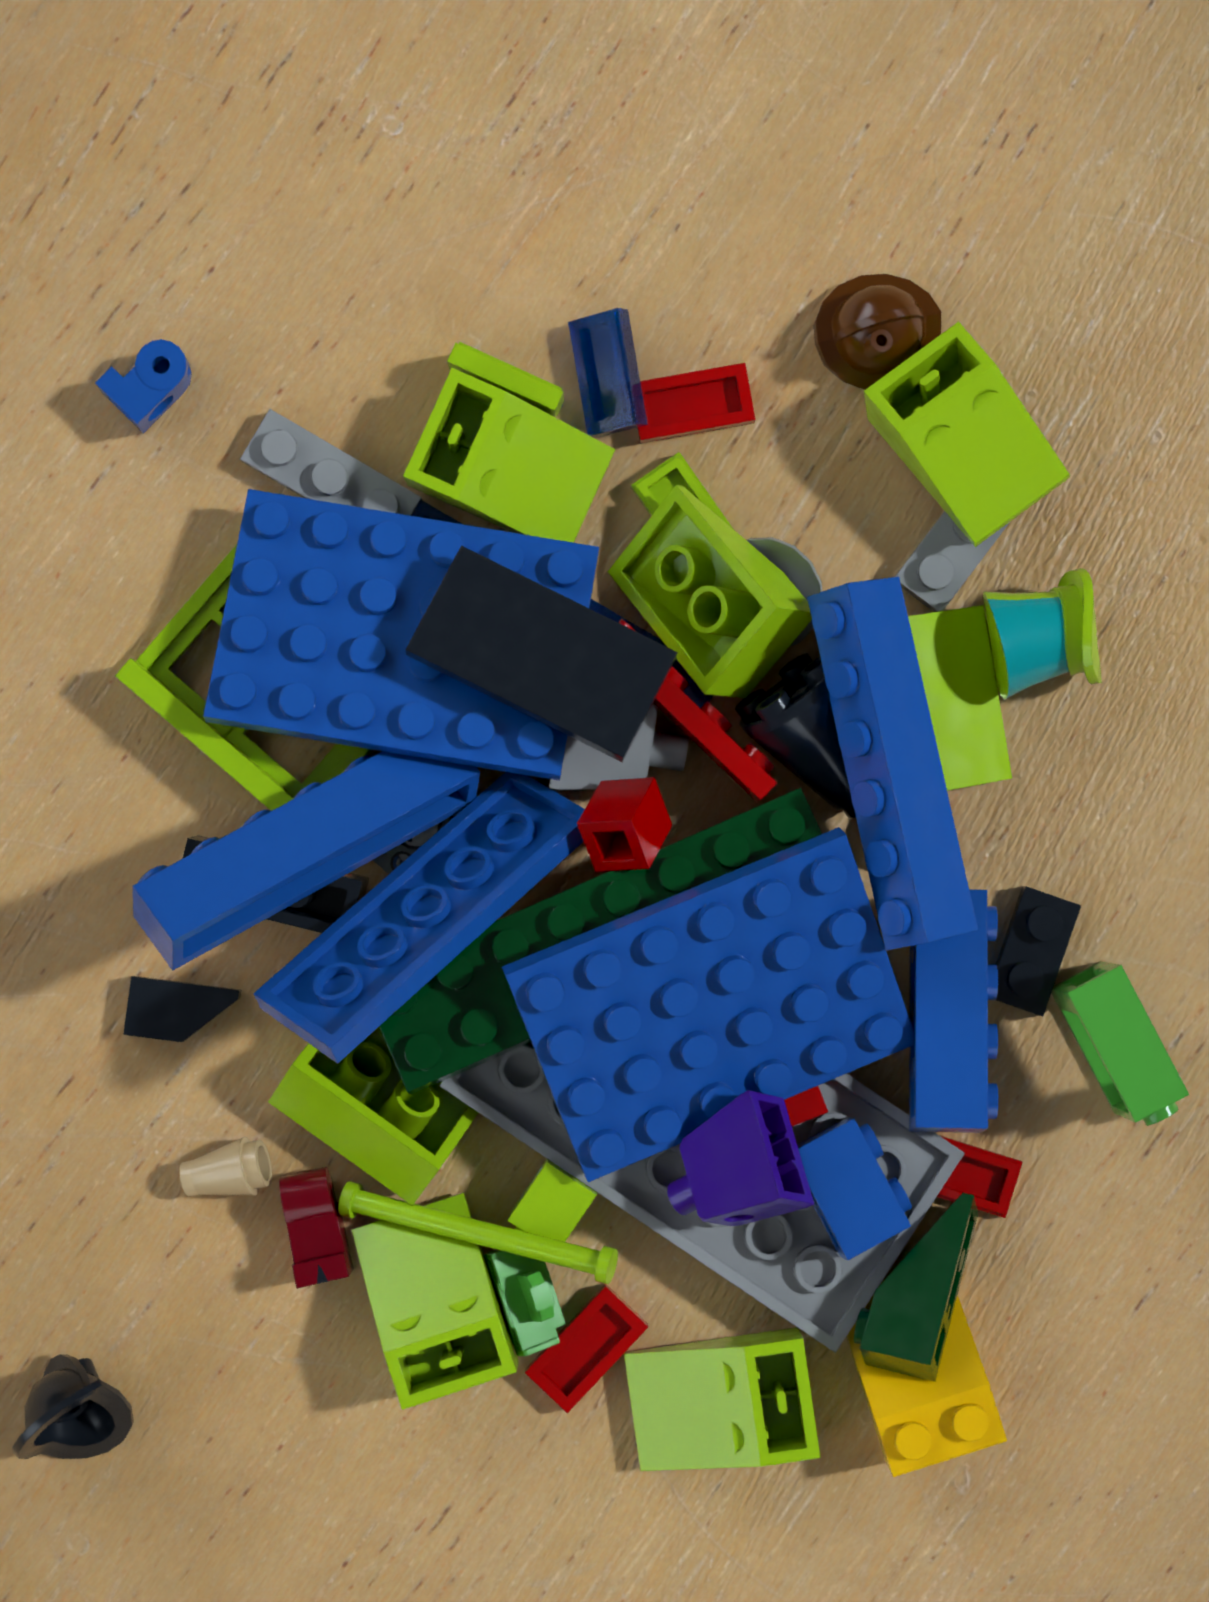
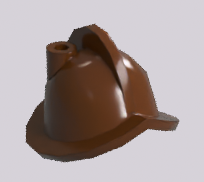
[813,274,941,390]

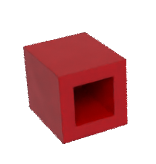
[577,777,672,872]

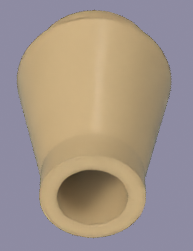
[180,1137,272,1197]

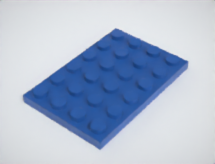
[203,489,599,781]
[501,827,915,1182]

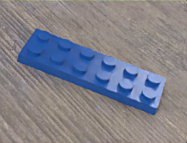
[253,772,585,1064]

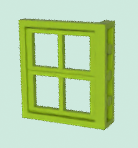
[115,544,372,811]

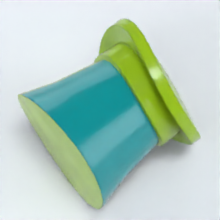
[983,568,1102,699]

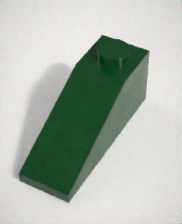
[854,1193,978,1382]

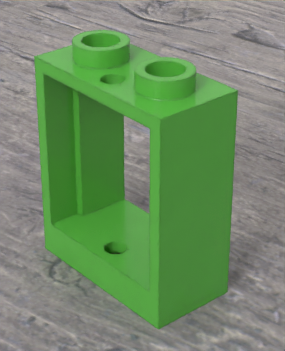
[1052,961,1189,1126]

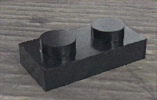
[995,886,1081,1017]

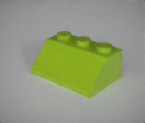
[268,1027,479,1206]

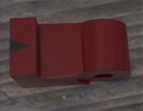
[279,1167,354,1289]

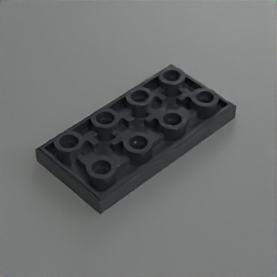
[405,545,678,763]

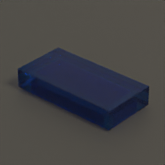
[568,308,648,438]

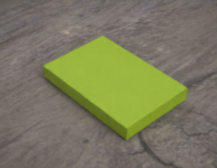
[908,605,1012,791]

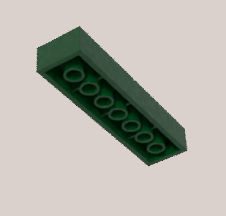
[379,788,822,1095]

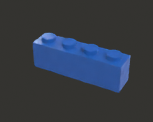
[909,889,999,1133]

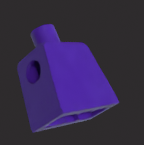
[667,1090,814,1226]

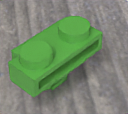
[483,1249,566,1357]

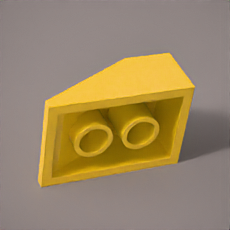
[846,1278,1007,1478]

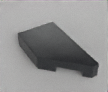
[123,976,242,1042]

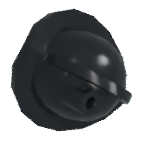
[12,1354,134,1459]

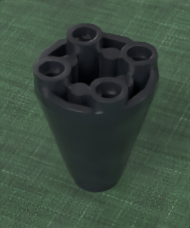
[735,653,856,818]

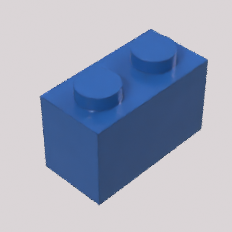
[797,1118,912,1261]

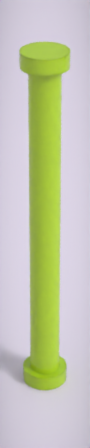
[338,1181,618,1284]

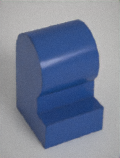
[95,339,192,434]

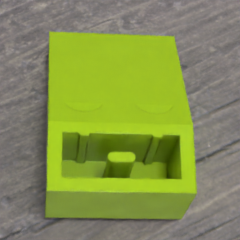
[864,321,1070,547]
[403,368,615,543]
[351,1192,519,1410]
[624,1327,821,1471]

